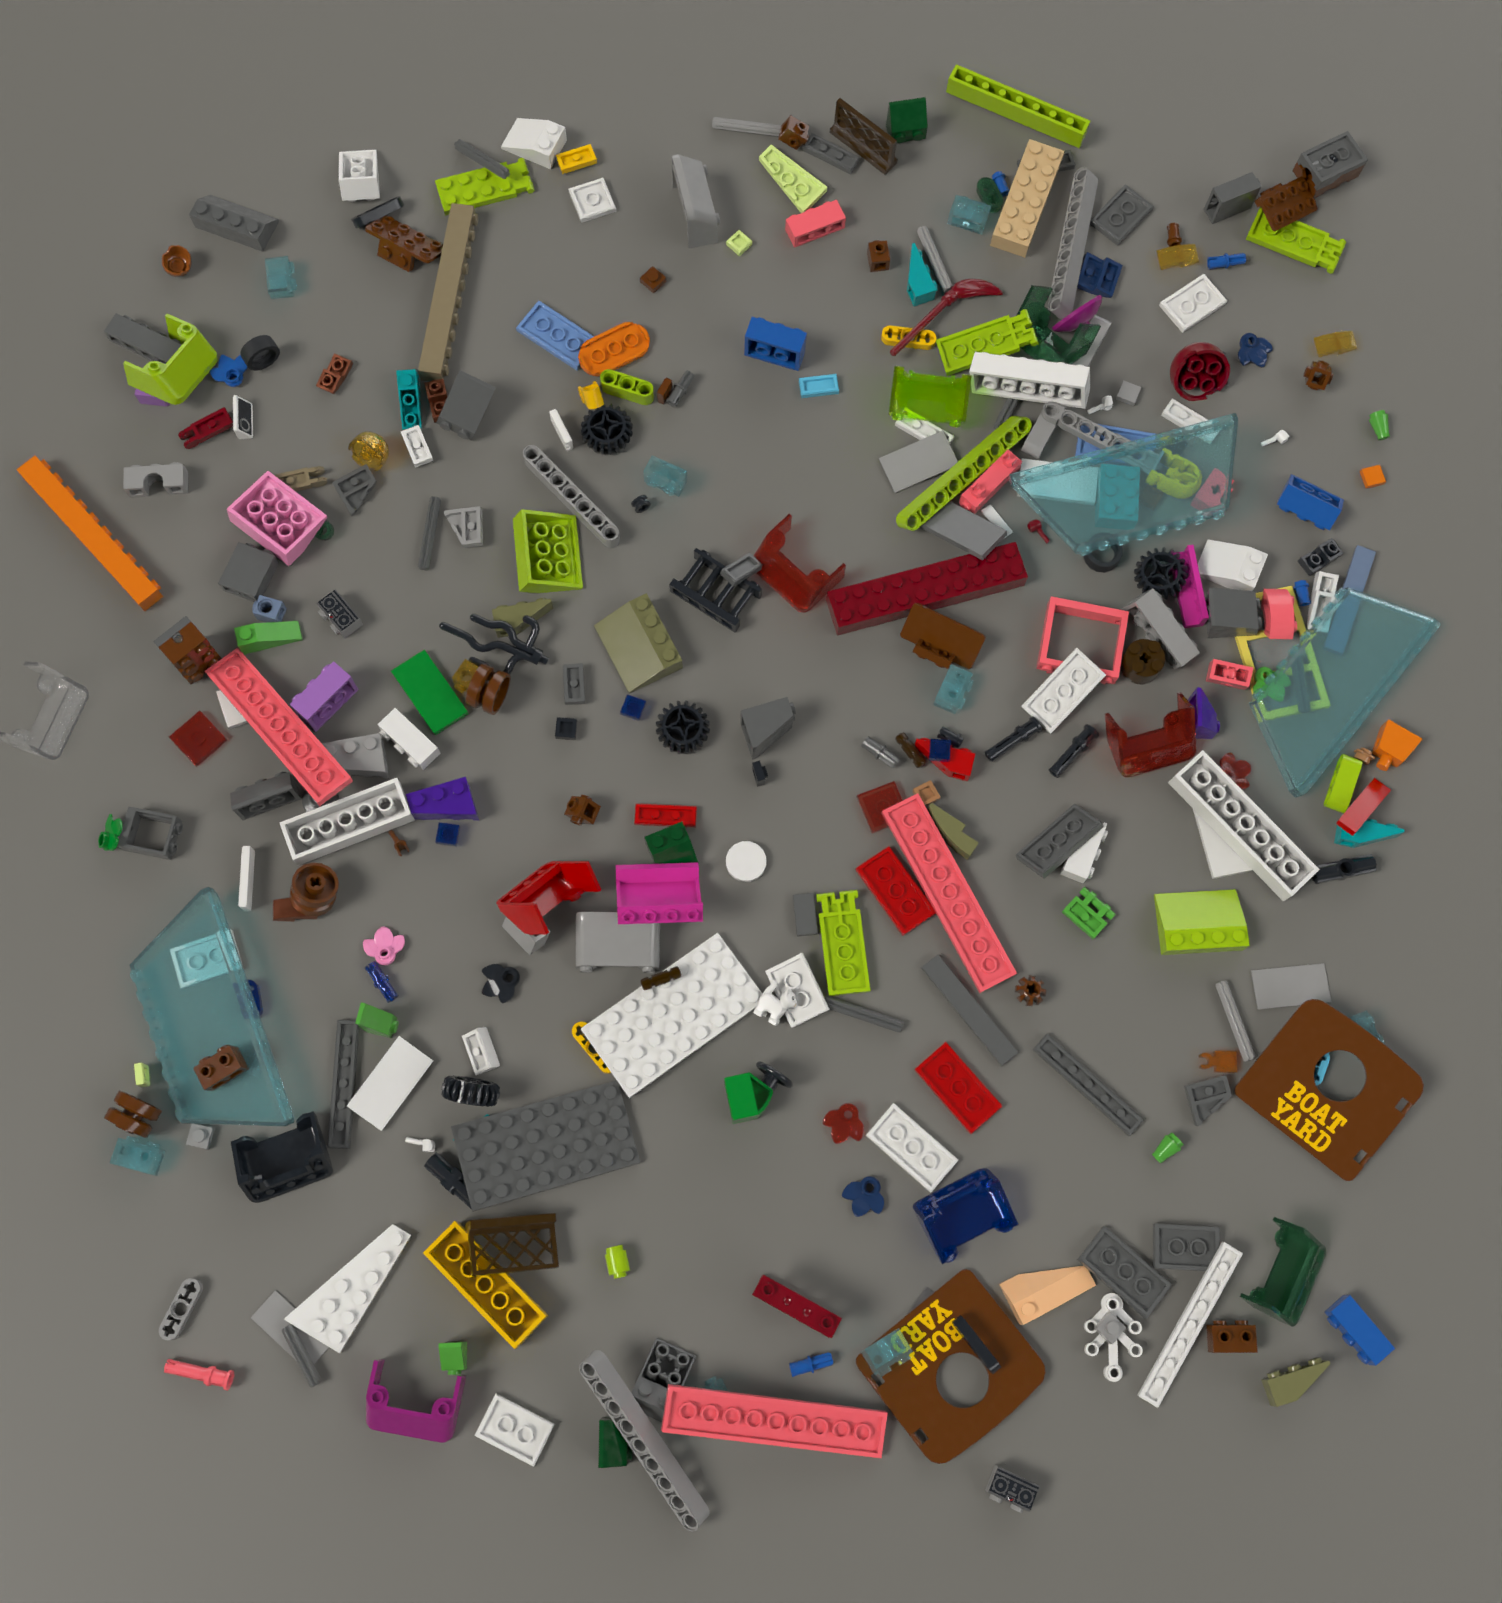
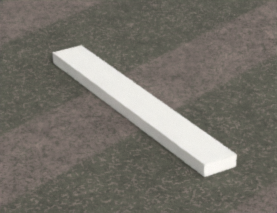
[1137,1241,1243,1408]

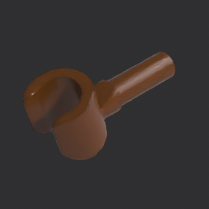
[388,830,410,856]

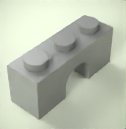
[123,462,188,497]

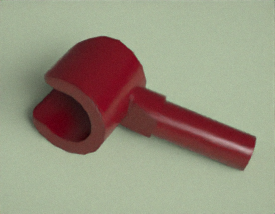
[1027,519,1050,544]

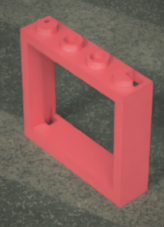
[1036,596,1129,685]

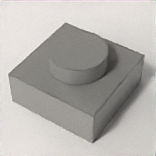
[186,1123,215,1150]
[1094,1312,1126,1344]

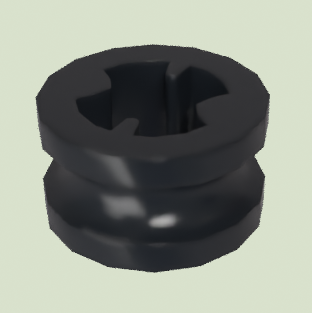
[631,495,651,513]

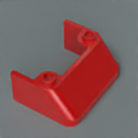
[496,861,601,935]

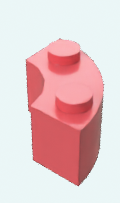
[1261,589,1297,639]

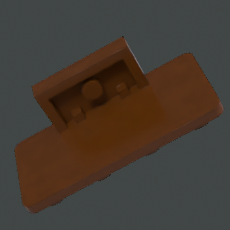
[1254,176,1318,232]
[365,215,443,272]
[900,603,986,669]

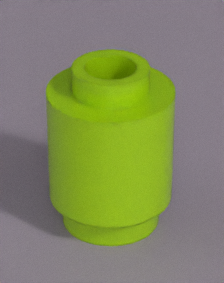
[605,1245,630,1279]

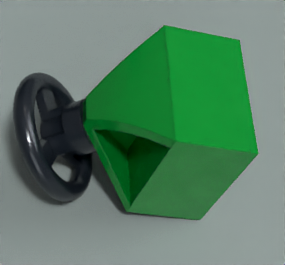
[724,1061,793,1124]

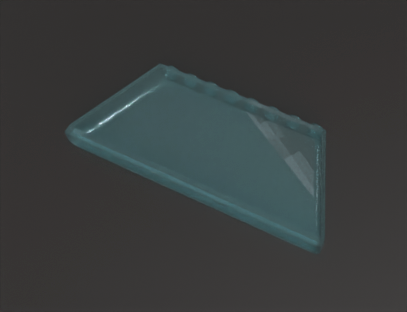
[1009,413,1238,556]
[1249,587,1441,798]
[130,887,294,1127]

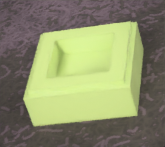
[726,230,753,256]
[134,1063,151,1087]

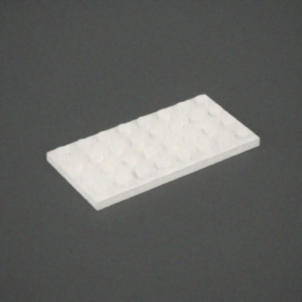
[581,933,763,1099]

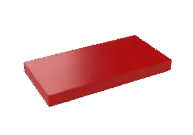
[855,846,936,936]
[914,1042,1002,1135]

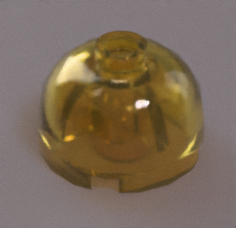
[348,431,389,471]

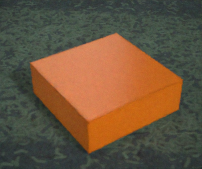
[1360,465,1386,489]

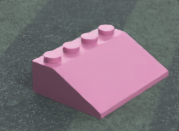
[227,471,327,566]

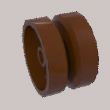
[466,664,511,715]
[289,863,339,917]
[104,1090,162,1138]

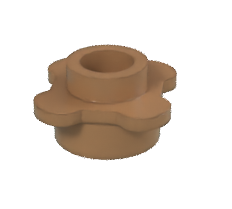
[1353,747,1375,765]

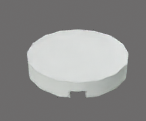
[726,841,766,882]

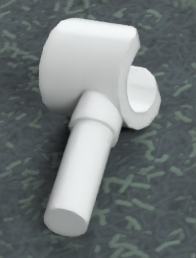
[1087,396,1113,414]
[1261,430,1289,447]
[405,1137,435,1152]

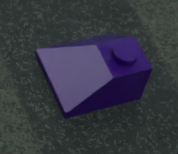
[1187,687,1220,739]

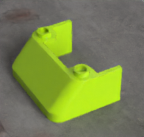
[123,314,218,405]

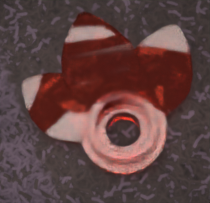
[1220,753,1251,790]
[822,1103,864,1144]

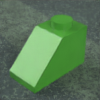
[439,1342,467,1375]

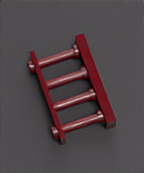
[752,1274,842,1339]

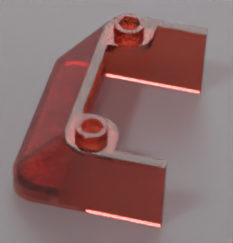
[754,514,846,613]
[1105,692,1196,777]

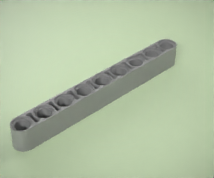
[1048,167,1098,320]
[1021,315,1112,459]
[579,1350,709,1532]

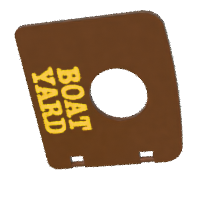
[1234,999,1424,1181]
[856,1269,1045,1464]

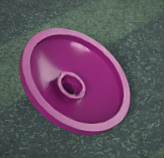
[1052,294,1103,332]

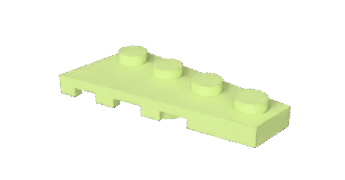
[759,145,827,213]

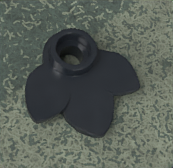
[482,964,520,1004]

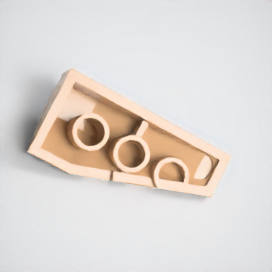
[999,1266,1096,1325]

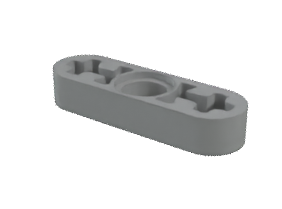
[159,1278,203,1340]

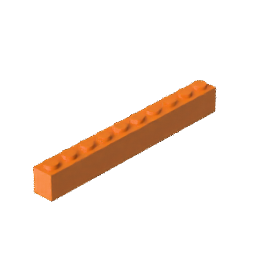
[16,455,163,611]

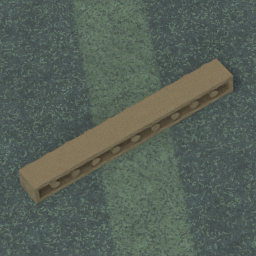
[418,203,478,381]

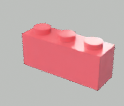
[785,200,846,248]

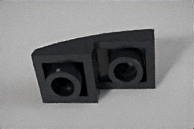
[1298,538,1344,576]

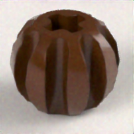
[1015,975,1046,1006]

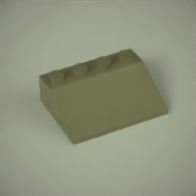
[594,593,683,694]

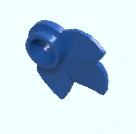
[210,355,247,387]

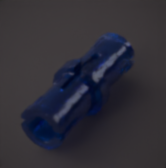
[364,961,399,1003]

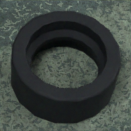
[240,335,280,371]
[1083,533,1123,573]

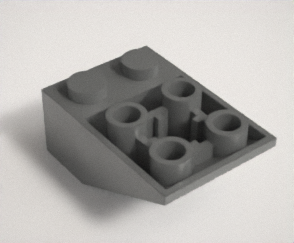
[632,1338,696,1422]

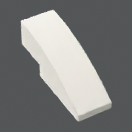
[1307,571,1339,633]

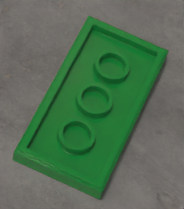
[391,649,469,735]

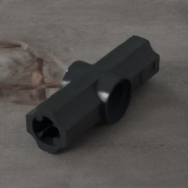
[1312,854,1377,884]
[424,1152,471,1209]

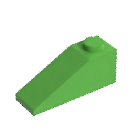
[234,621,303,654]
[355,1002,399,1038]

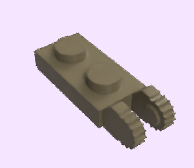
[275,466,327,492]

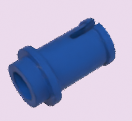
[991,171,1010,197]
[1293,580,1311,607]

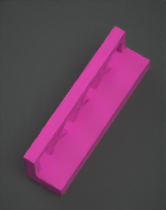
[1173,545,1209,628]

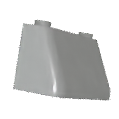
[576,912,661,973]

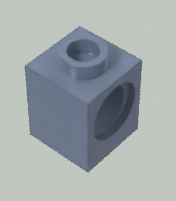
[252,595,287,623]

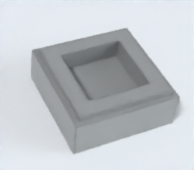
[1116,380,1141,406]

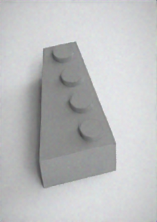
[1121,589,1200,669]
[322,733,389,778]

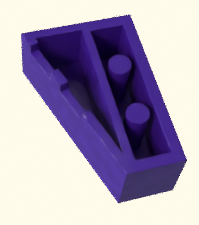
[406,777,479,821]

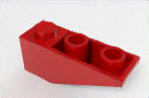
[914,738,976,782]

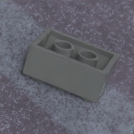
[230,772,301,820]

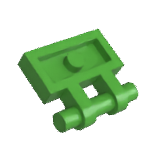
[1062,887,1116,939]

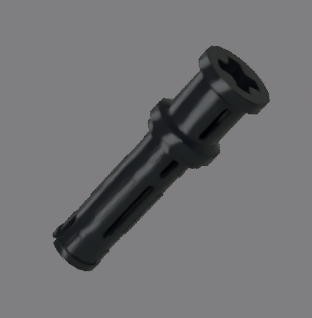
[985,716,1042,762]
[1048,724,1099,778]

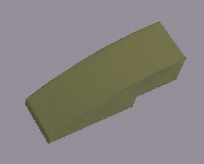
[928,803,979,861]

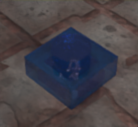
[620,694,646,721]
[929,739,951,762]
[435,822,460,847]

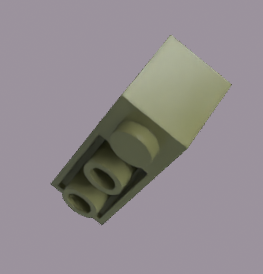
[492,598,553,638]
[1261,1357,1330,1407]

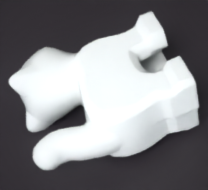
[753,980,797,1026]

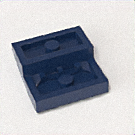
[1077,252,1123,298]

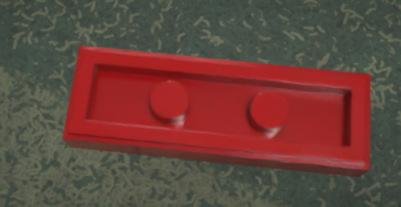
[634,804,697,828]

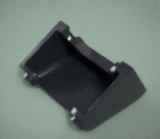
[231,1111,333,1203]

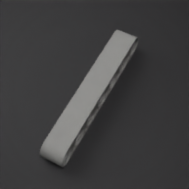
[523,445,620,548]

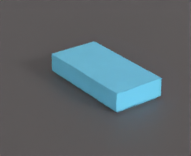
[798,374,839,398]

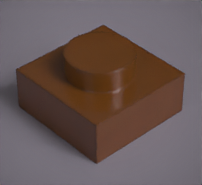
[640,266,666,294]

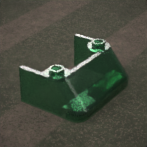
[1016,285,1101,365]
[1240,1217,1326,1327]

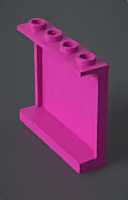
[616,863,703,924]

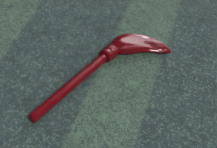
[890,279,1003,356]

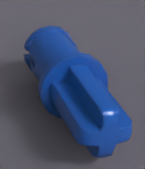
[1207,253,1246,269]
[789,1352,833,1377]

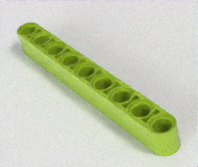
[896,416,1032,531]

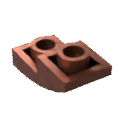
[316,353,353,394]
[424,379,448,423]
[273,898,318,922]

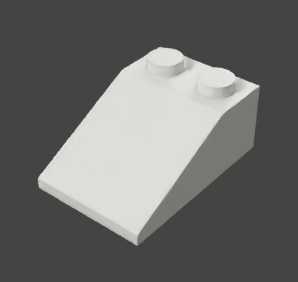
[501,118,567,169]
[339,150,380,202]
[1198,539,1268,591]

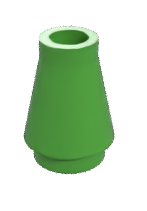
[1369,410,1390,440]
[1152,1132,1184,1164]

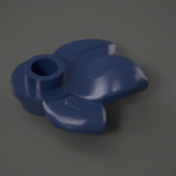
[1238,333,1273,368]
[842,1176,884,1217]

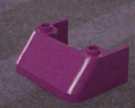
[366,1359,466,1443]

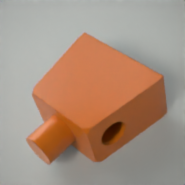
[1372,719,1422,771]

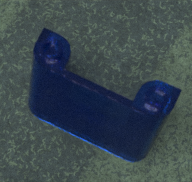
[913,1168,1019,1265]

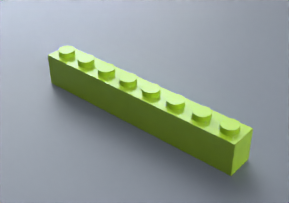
[946,64,1090,148]

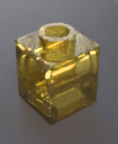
[452,659,478,693]

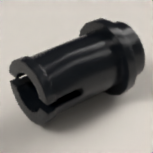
[937,726,964,748]

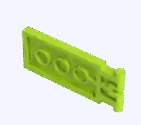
[435,158,535,216]
[1245,206,1346,274]
[936,309,1038,376]
[816,890,871,996]

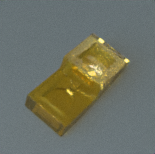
[1156,244,1199,270]
[1314,331,1357,358]

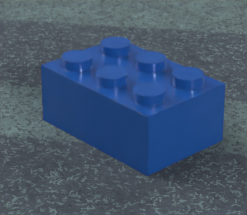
[744,317,807,371]

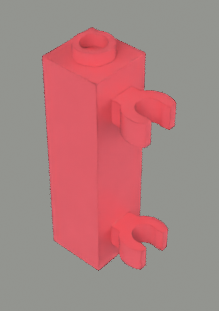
[959,449,1023,514]

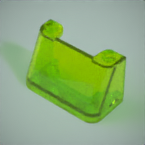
[888,366,972,427]

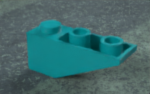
[907,243,938,307]
[396,369,422,430]
[1334,819,1405,848]

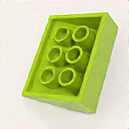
[513,509,583,593]
[1154,889,1250,955]

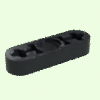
[351,196,404,228]
[952,1315,1001,1374]

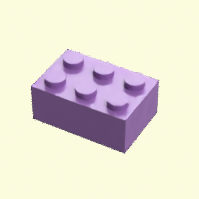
[290,661,359,732]

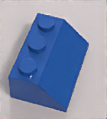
[1277,474,1344,530]

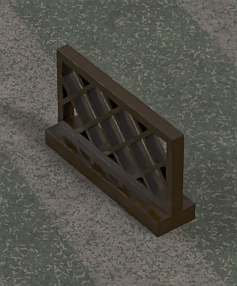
[829,98,898,175]
[465,1213,559,1276]

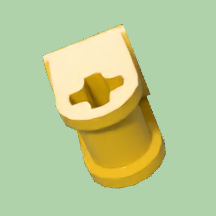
[577,381,604,409]

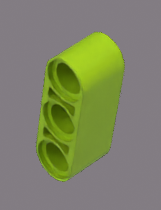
[600,369,654,405]
[1324,754,1363,814]

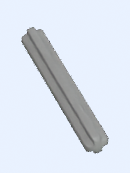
[712,117,781,136]
[917,226,952,292]
[1215,981,1255,1062]

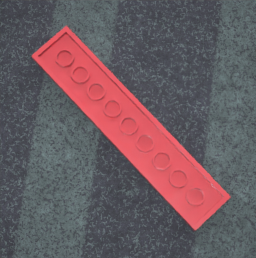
[205,647,353,806]
[882,793,1017,993]
[661,1384,888,1458]

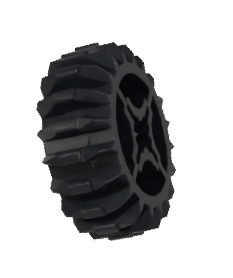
[581,404,633,455]
[1134,547,1188,600]
[656,700,710,754]
[441,1075,500,1107]

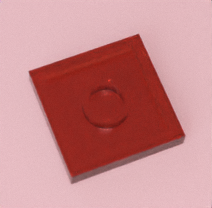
[169,710,227,767]
[857,781,903,833]

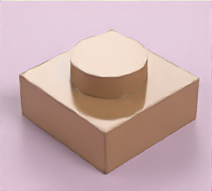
[912,780,941,807]

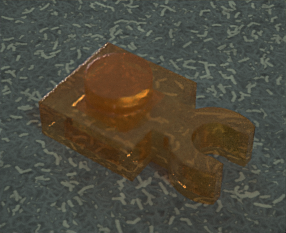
[1199,1050,1237,1073]

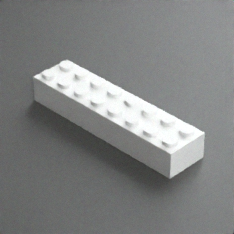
[1168,750,1320,901]

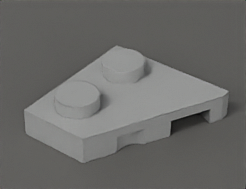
[444,506,483,548]

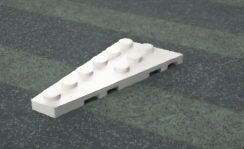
[284,1224,412,1353]

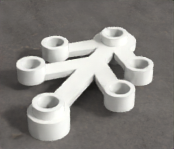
[1084,1293,1143,1382]

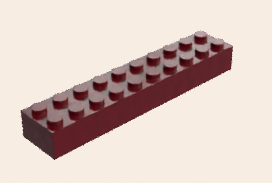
[826,542,1028,636]

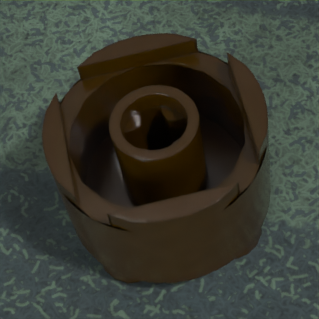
[1120,639,1165,685]

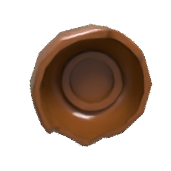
[162,245,191,277]

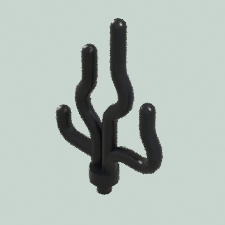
[439,614,549,674]

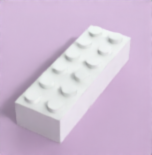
[969,352,1090,409]
[280,778,415,866]

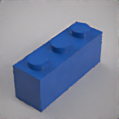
[1324,1295,1395,1366]

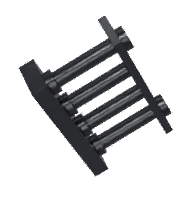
[669,548,762,633]

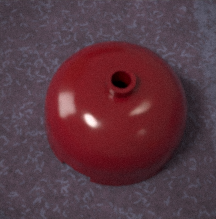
[1170,342,1230,401]

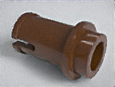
[1167,222,1182,248]

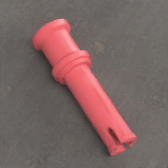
[164,1359,234,1391]

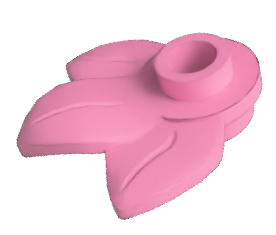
[363,926,405,966]

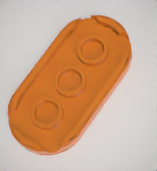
[578,322,650,376]

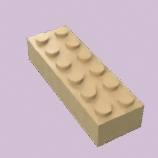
[990,139,1064,258]

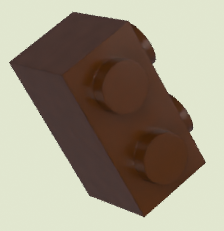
[193,1045,249,1091]
[1206,1320,1258,1353]

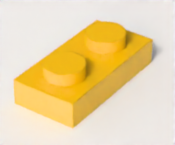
[556,144,597,174]

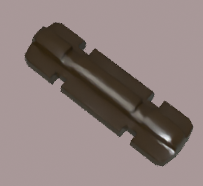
[895,732,926,768]
[641,966,681,990]

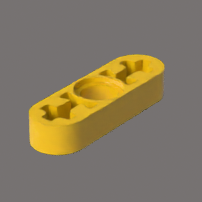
[881,325,936,350]
[572,1022,611,1074]

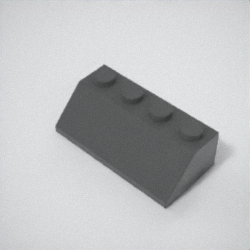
[189,195,279,252]

